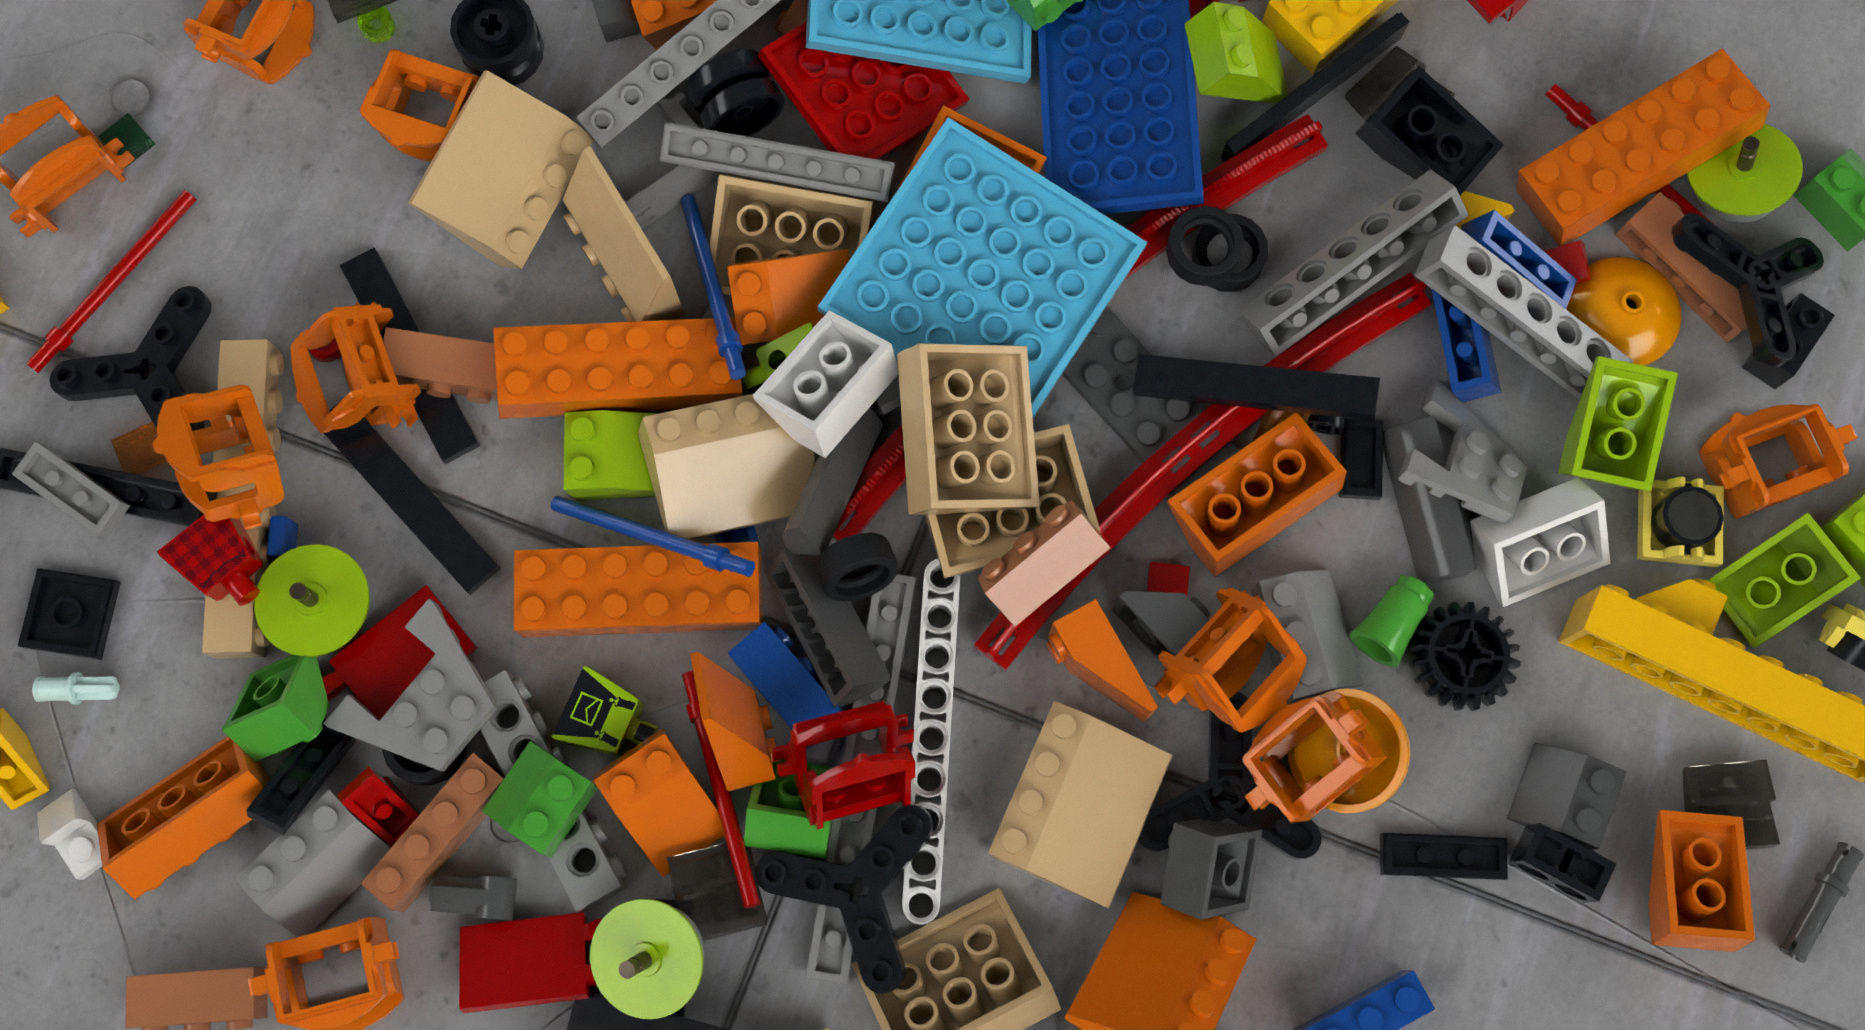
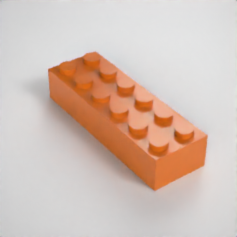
[1516,48,1771,246]
[493,317,742,419]
[514,542,763,638]

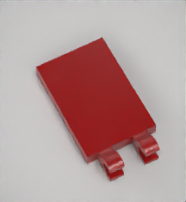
[322,585,478,719]
[459,912,603,1014]

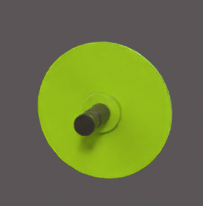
[1687,124,1803,223]
[254,544,370,657]
[590,899,704,1019]

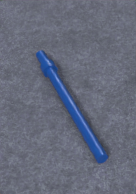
[680,195,746,380]
[551,495,755,577]

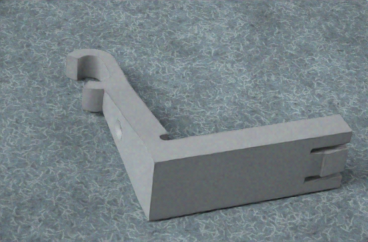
[625,93,723,229]

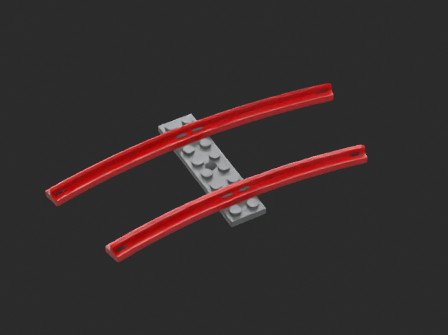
[832,114,1432,672]

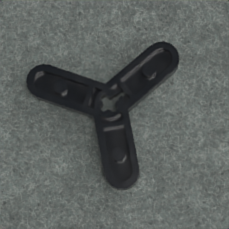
[1672,213,1824,367]
[49,286,212,431]
[1138,692,1322,859]
[755,805,934,994]

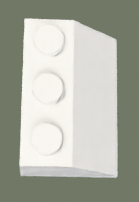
[753,310,898,458]
[1470,477,1611,607]

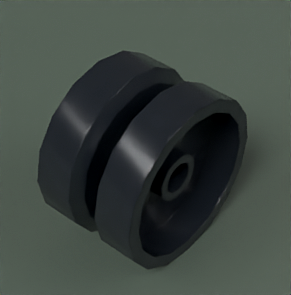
[450,0,544,86]
[685,49,785,137]

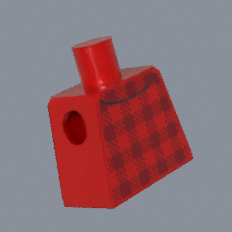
[157,515,263,606]

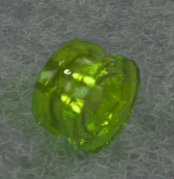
[357,4,396,43]

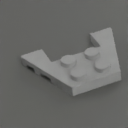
[1398,380,1528,524]
[323,599,498,772]

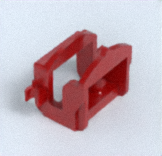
[772,701,915,830]

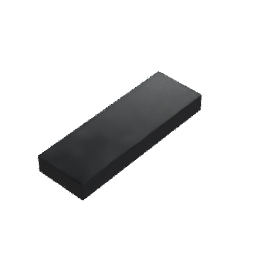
[246,718,356,835]
[1380,833,1508,880]

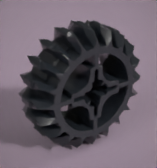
[1408,602,1521,711]

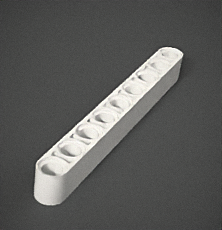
[902,558,960,925]

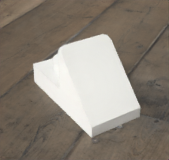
[37,788,102,880]

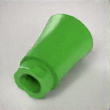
[1350,575,1434,667]

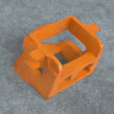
[183,0,315,85]
[360,49,480,162]
[0,95,135,237]
[290,302,421,433]
[152,385,285,530]
[1699,404,1858,520]
[1154,587,1307,733]
[1243,692,1387,823]
[247,917,404,1030]

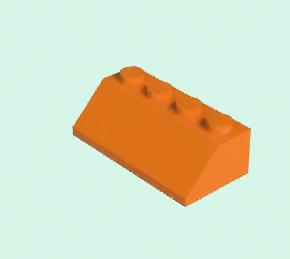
[1167,412,1347,577]
[97,736,271,900]

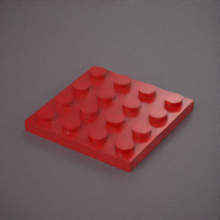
[758,21,969,160]

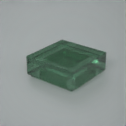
[98,113,156,168]

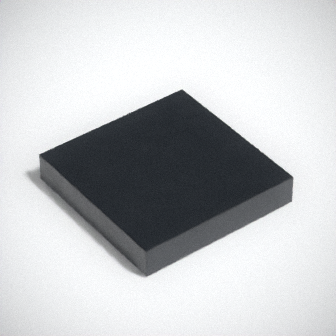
[18,568,121,660]

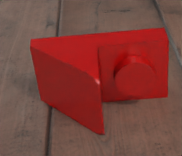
[337,766,421,847]

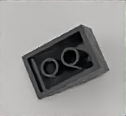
[1355,66,1504,195]

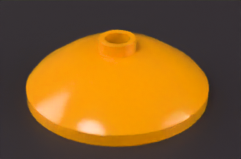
[1566,257,1681,366]
[1287,688,1410,813]

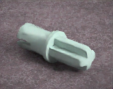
[32,672,120,705]

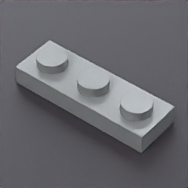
[12,441,130,539]

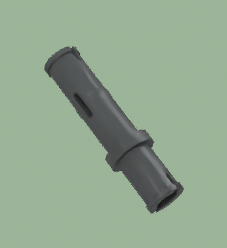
[1779,842,1865,963]

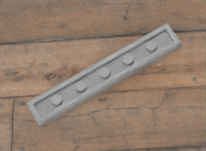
[659,122,896,202]

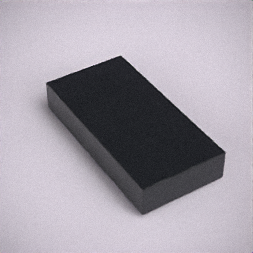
[1340,418,1384,500]

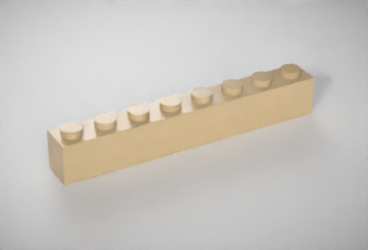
[202,339,285,659]

